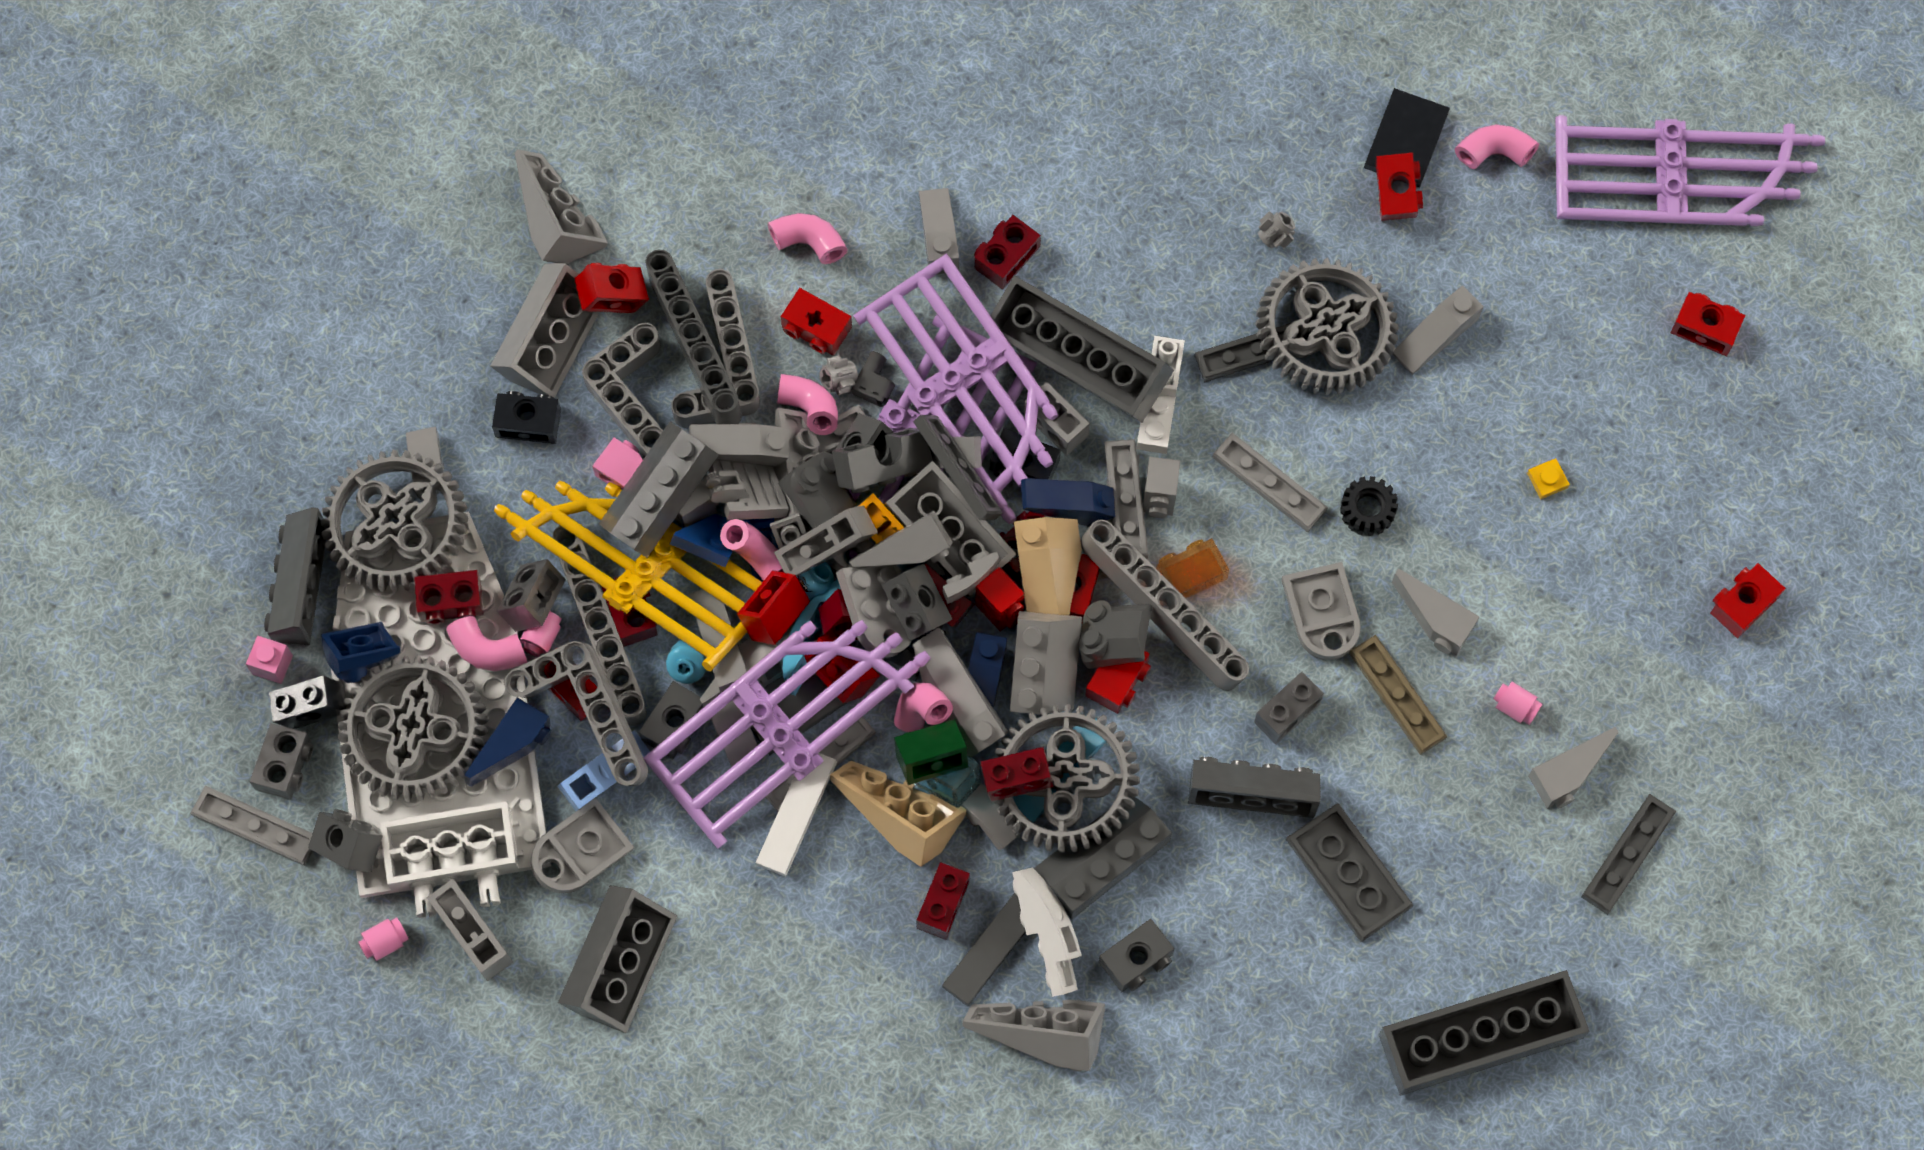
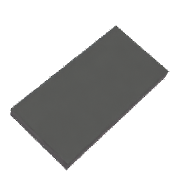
[1286,803,1413,942]

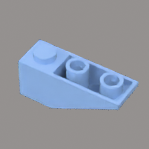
[557,730,650,811]

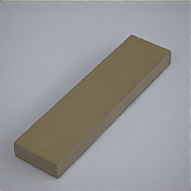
[1349,635,1447,755]

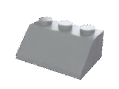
[1010,611,1082,714]

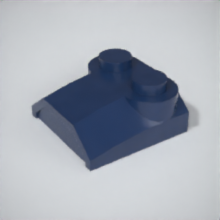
[321,622,401,683]

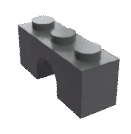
[832,427,932,493]

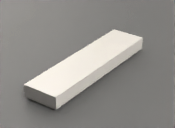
[756,753,837,877]

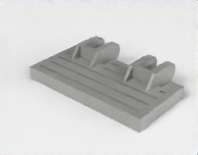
[704,422,789,520]

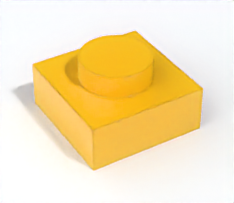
[1527,458,1570,500]

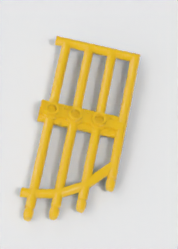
[494,481,762,671]

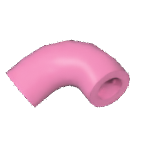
[1455,124,1539,169]
[768,213,848,264]
[777,374,838,435]
[720,519,784,581]
[446,616,528,672]
[894,682,953,732]

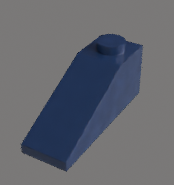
[1021,478,1116,527]
[968,632,1007,709]
[464,697,552,787]

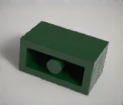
[894,719,969,785]

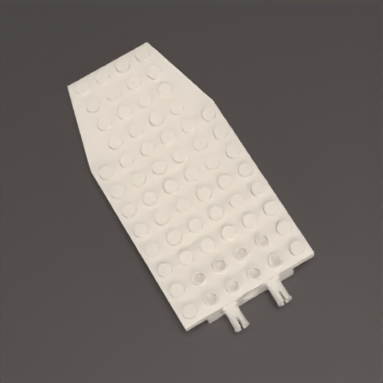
[331,512,551,918]

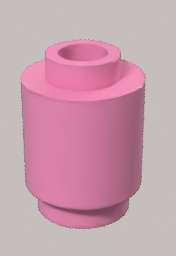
[520,611,562,657]
[1494,681,1543,725]
[358,917,409,961]

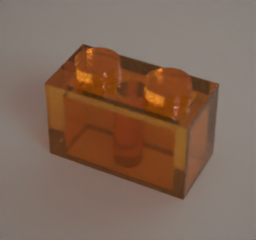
[1156,538,1229,599]

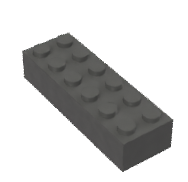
[983,275,1174,423]
[1378,970,1590,1096]

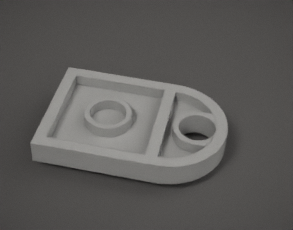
[1281,562,1360,660]
[836,565,911,657]
[531,798,634,894]

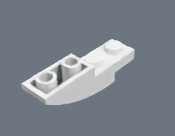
[1136,336,1185,454]
[1012,867,1082,997]

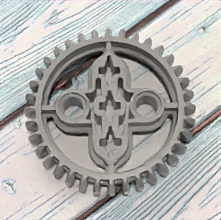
[1255,257,1399,395]
[321,449,468,592]
[338,655,488,802]
[994,704,1140,853]

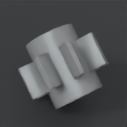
[1258,211,1295,248]
[820,355,858,395]

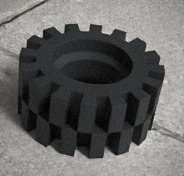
[1340,476,1398,536]

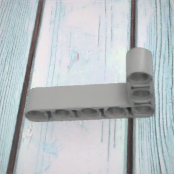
[671,269,760,428]
[582,323,663,458]
[504,641,648,786]

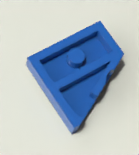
[670,514,733,568]

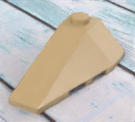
[1014,517,1082,616]
[829,761,967,867]

